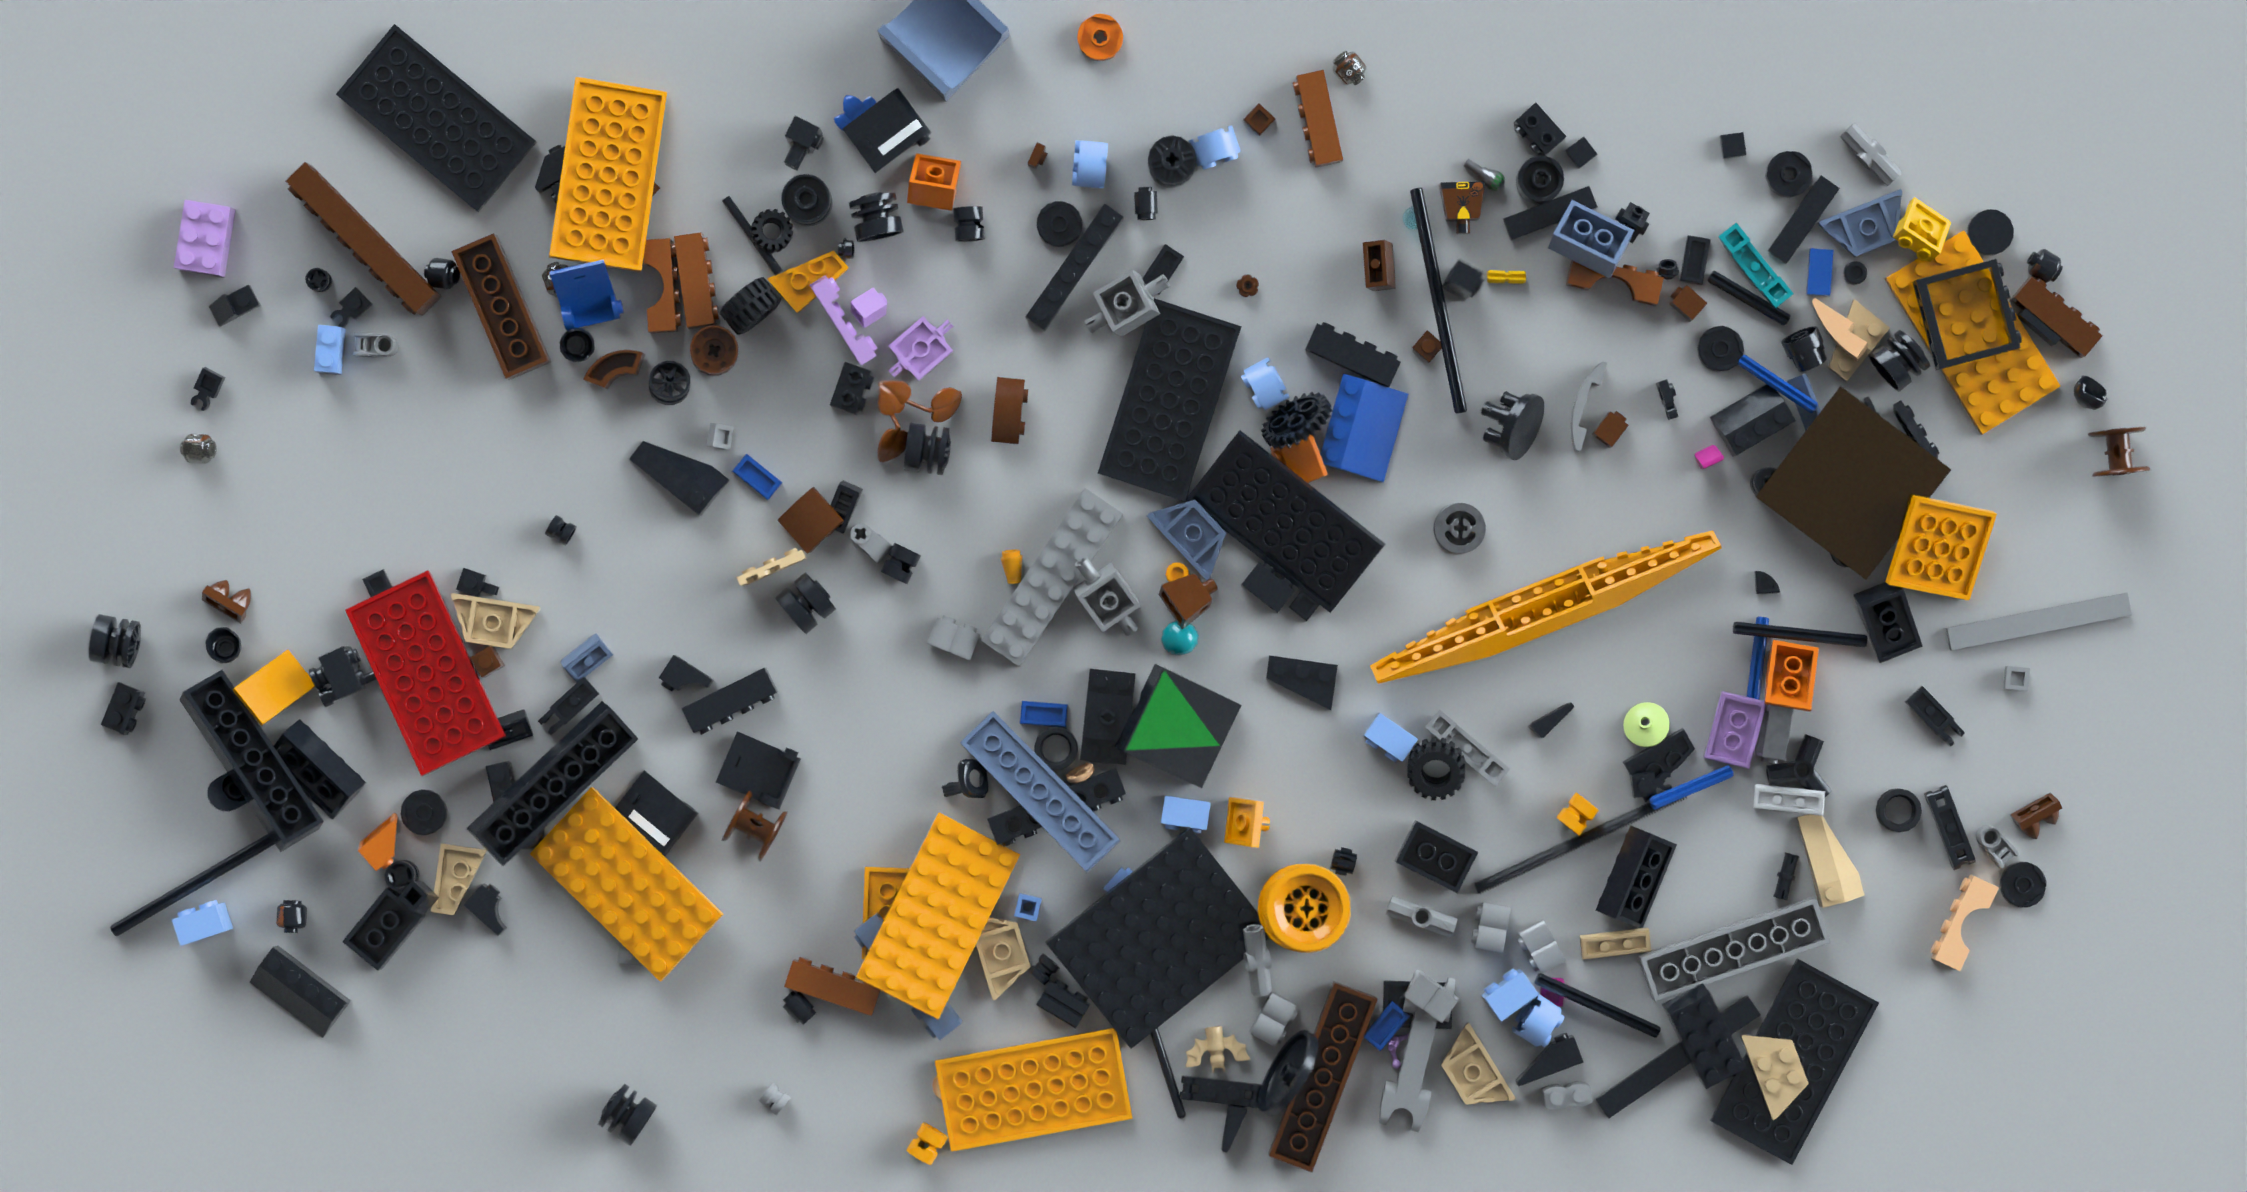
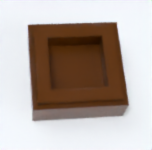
[1243,103,1275,136]

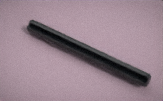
[1733,622,1868,647]
[1535,973,1661,1038]

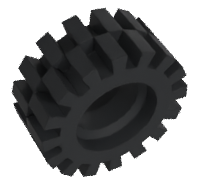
[750,209,793,253]

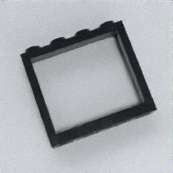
[1912,259,2022,371]

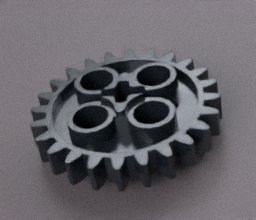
[1261,392,1333,449]

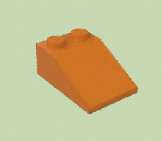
[1764,640,1819,712]

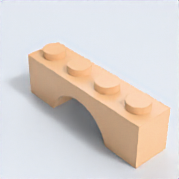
[1931,875,1999,971]

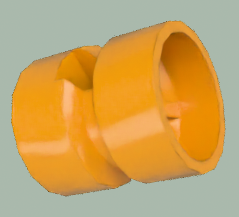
[1556,793,1599,836]
[906,1122,948,1165]

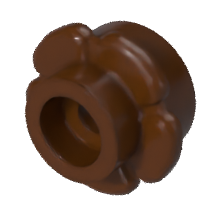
[1236,274,1259,297]

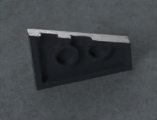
[1893,400,1939,459]

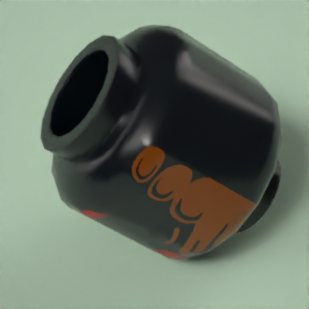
[276,900,307,933]

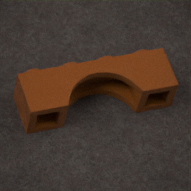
[643,238,682,333]
[1566,260,1664,306]

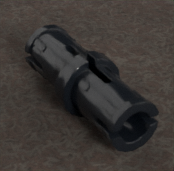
[1773,852,1799,900]

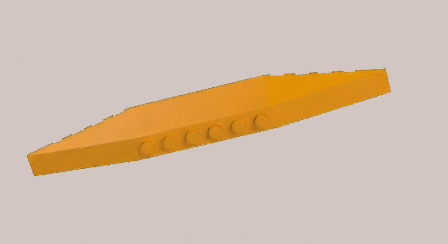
[1370,530,1722,684]

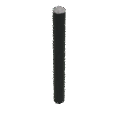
[722,196,783,275]

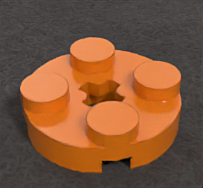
[1077,14,1123,61]

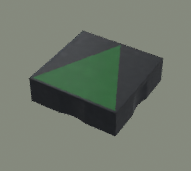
[1115,664,1242,788]

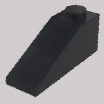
[1515,1033,1584,1086]

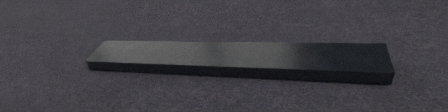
[1595,996,1761,1118]

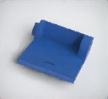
[550,259,624,331]

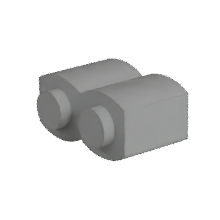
[927,615,980,660]
[1471,902,1511,953]
[1517,920,1566,974]
[1404,971,1458,1023]
[1249,992,1298,1046]
[1542,1081,1592,1110]

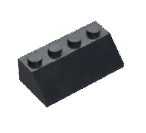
[274,719,366,820]
[1595,825,1677,928]
[249,945,351,1038]

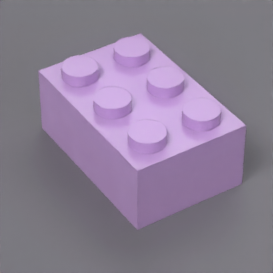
[174,200,236,277]

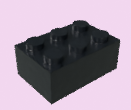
[1394,820,1478,893]
[342,887,426,971]

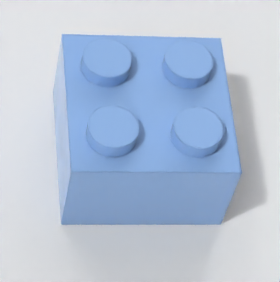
[172,900,233,946]
[1482,968,1539,1021]

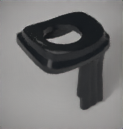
[942,759,988,798]

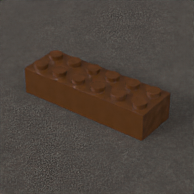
[451,233,551,380]

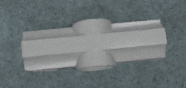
[1840,123,1902,186]
[1386,896,1458,938]
[1243,924,1272,996]

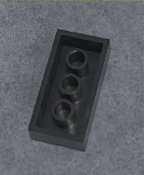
[1662,983,1747,1089]

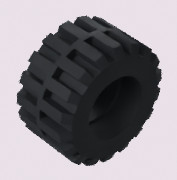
[720,277,782,335]
[1407,737,1465,801]

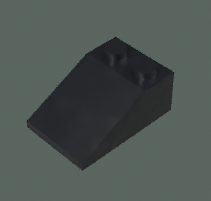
[1853,582,1923,663]

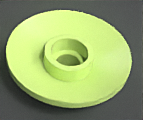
[1623,702,1670,747]

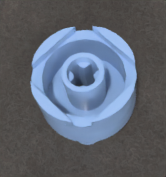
[1188,125,1241,170]
[1072,140,1108,188]
[1241,357,1290,410]
[1512,994,1564,1047]

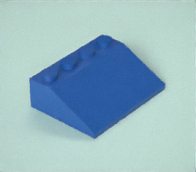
[1320,374,1408,482]

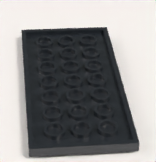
[336,24,537,212]
[1097,298,1242,502]
[1186,430,1385,613]
[1710,958,1879,1165]

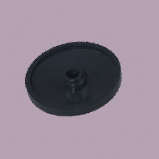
[1258,1030,1318,1116]

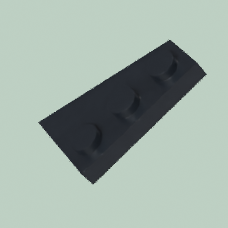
[1266,655,1338,710]
[1623,728,1695,802]

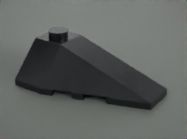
[629,441,730,516]

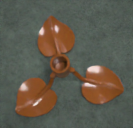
[877,381,962,463]

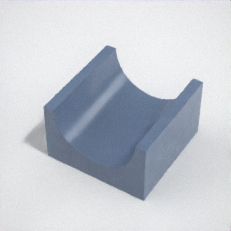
[877,0,1010,101]

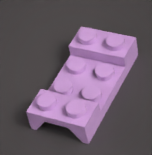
[810,275,878,365]

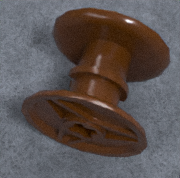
[2088,427,2151,477]
[721,791,788,862]

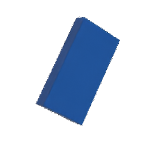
[1806,248,1834,296]
[732,453,783,500]
[1020,701,1068,727]
[1364,1001,1410,1051]

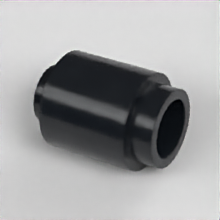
[1134,187,1158,221]
[783,991,817,1025]

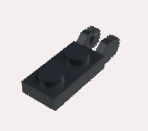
[538,677,600,735]
[1905,686,1965,747]

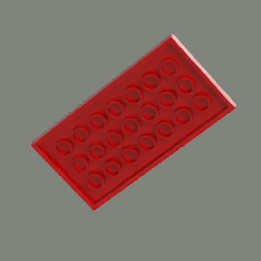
[345,570,506,776]

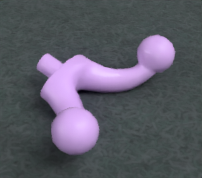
[1388,1033,1409,1069]

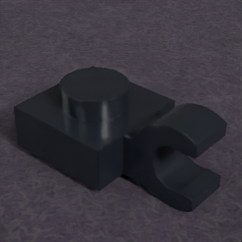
[456,568,499,597]

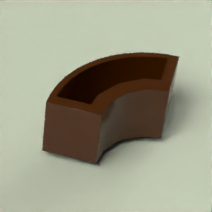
[583,350,646,389]
[991,377,1029,444]

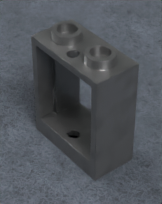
[1756,704,1794,764]

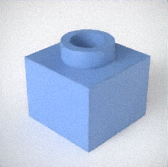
[1014,893,1042,921]

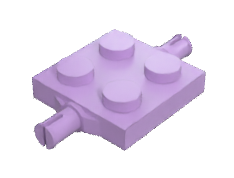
[888,316,954,381]

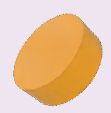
[1166,562,1189,582]

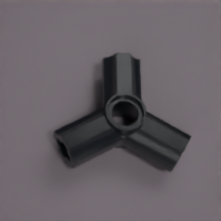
[1766,734,1832,797]

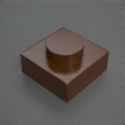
[1028,142,1048,169]
[1412,330,1442,363]

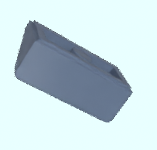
[561,633,613,683]

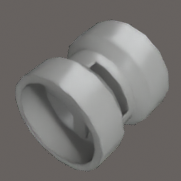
[759,1083,791,1115]

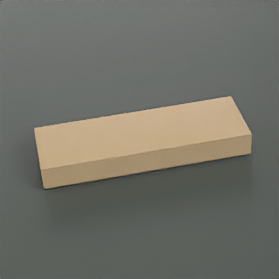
[1580,928,1651,960]

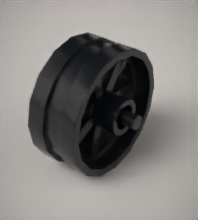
[649,361,690,405]

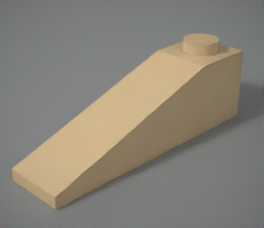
[1797,814,1864,908]

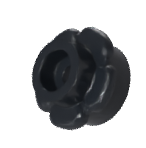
[838,238,854,261]
[1656,259,1679,280]

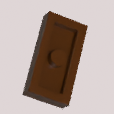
[202,580,251,624]
[2011,792,2062,839]

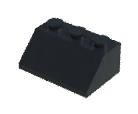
[1710,384,1796,457]

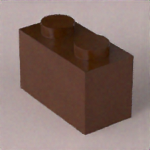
[1363,240,1396,291]

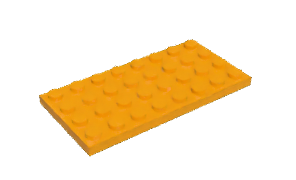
[549,77,667,272]
[1885,230,2061,435]
[530,787,724,982]
[855,812,1020,1020]
[935,1028,1133,1152]

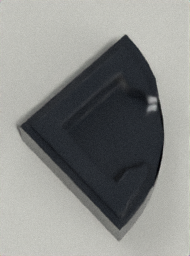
[1754,571,1780,594]

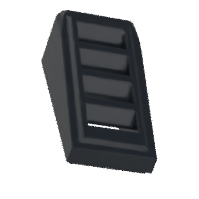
[831,480,863,534]
[1528,702,1574,738]
[1221,1105,1247,1152]

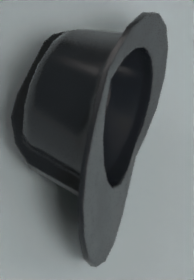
[207,773,247,812]

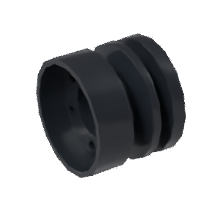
[1148,135,1196,188]
[849,192,904,242]
[1868,330,1930,392]
[904,423,951,475]
[88,614,141,668]
[598,1084,658,1146]

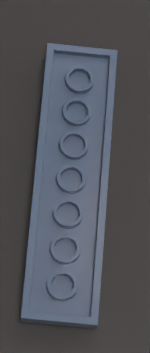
[960,711,1120,872]

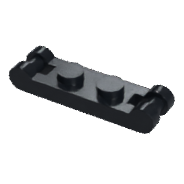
[1924,785,1976,870]
[1179,1075,1262,1108]

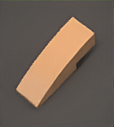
[1812,298,1868,362]

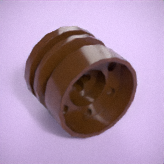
[690,326,738,376]

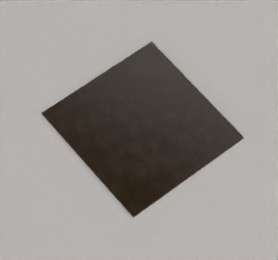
[1755,386,1952,580]

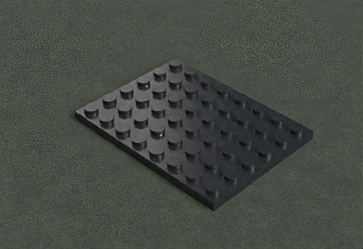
[1045,826,1269,1049]

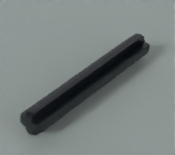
[1707,271,1791,326]

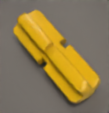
[1487,270,1526,284]

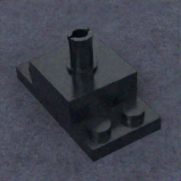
[1080,669,1136,765]

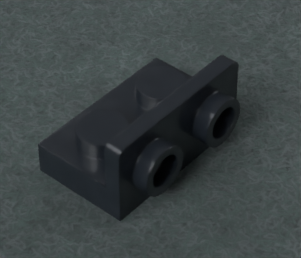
[101,682,146,735]

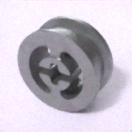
[1433,503,1486,554]

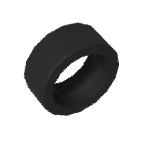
[1034,727,1078,770]
[1876,788,1922,832]

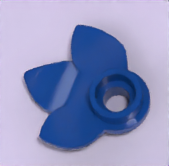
[834,95,876,131]

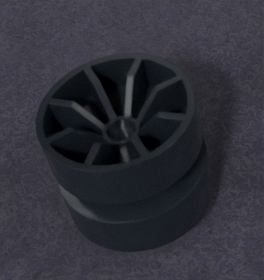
[781,174,832,226]
[775,572,836,634]

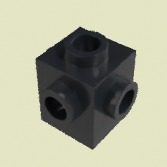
[1615,202,1650,244]

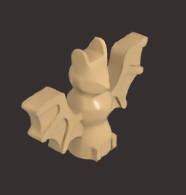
[1185,1026,1250,1073]

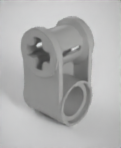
[353,332,399,357]
[850,523,893,564]
[1976,826,2019,869]

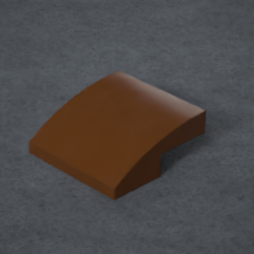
[778,487,844,554]

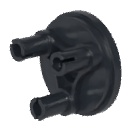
[1481,391,1544,460]

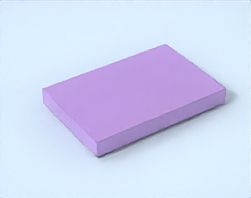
[1704,691,1767,769]

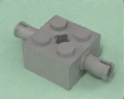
[1085,270,1170,337]
[1074,557,1140,636]

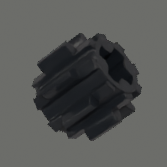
[1330,847,1357,876]

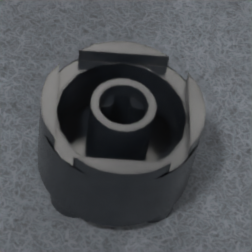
[1516,156,1564,204]

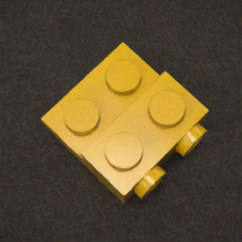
[1893,197,1951,262]

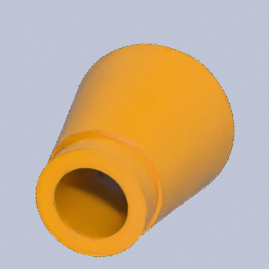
[1000,549,1023,584]

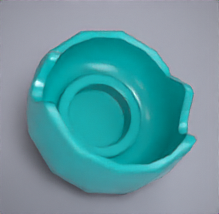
[1161,621,1199,655]

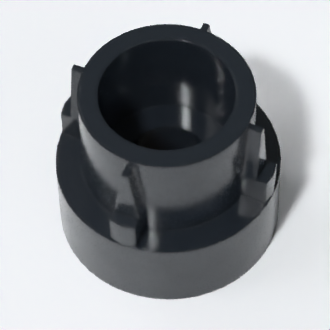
[1781,326,1827,372]

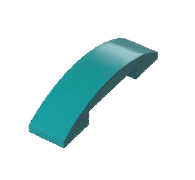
[1718,222,1794,309]

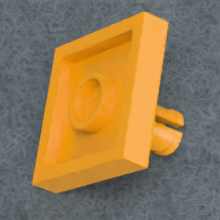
[1224,797,1270,848]

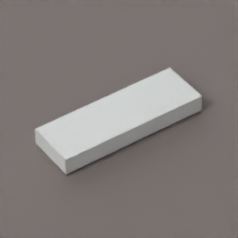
[1753,784,1825,816]

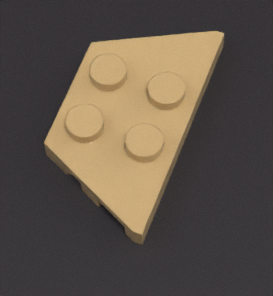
[451,593,540,649]
[976,917,1031,1000]
[1441,1022,1516,1105]
[1741,1035,1809,1120]

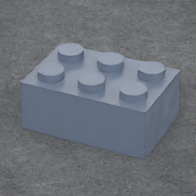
[1548,200,1634,278]

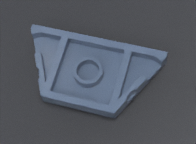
[1818,189,1902,257]
[1147,500,1226,580]

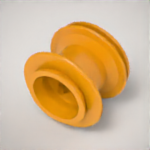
[1258,864,1351,953]

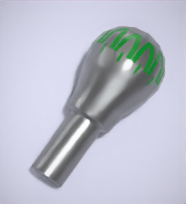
[1464,159,1505,191]

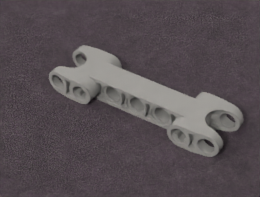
[1379,970,1455,1132]

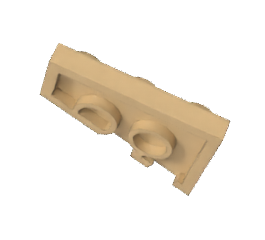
[1828,299,1890,382]
[737,548,807,586]
[431,843,487,915]

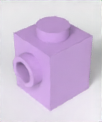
[851,287,888,328]

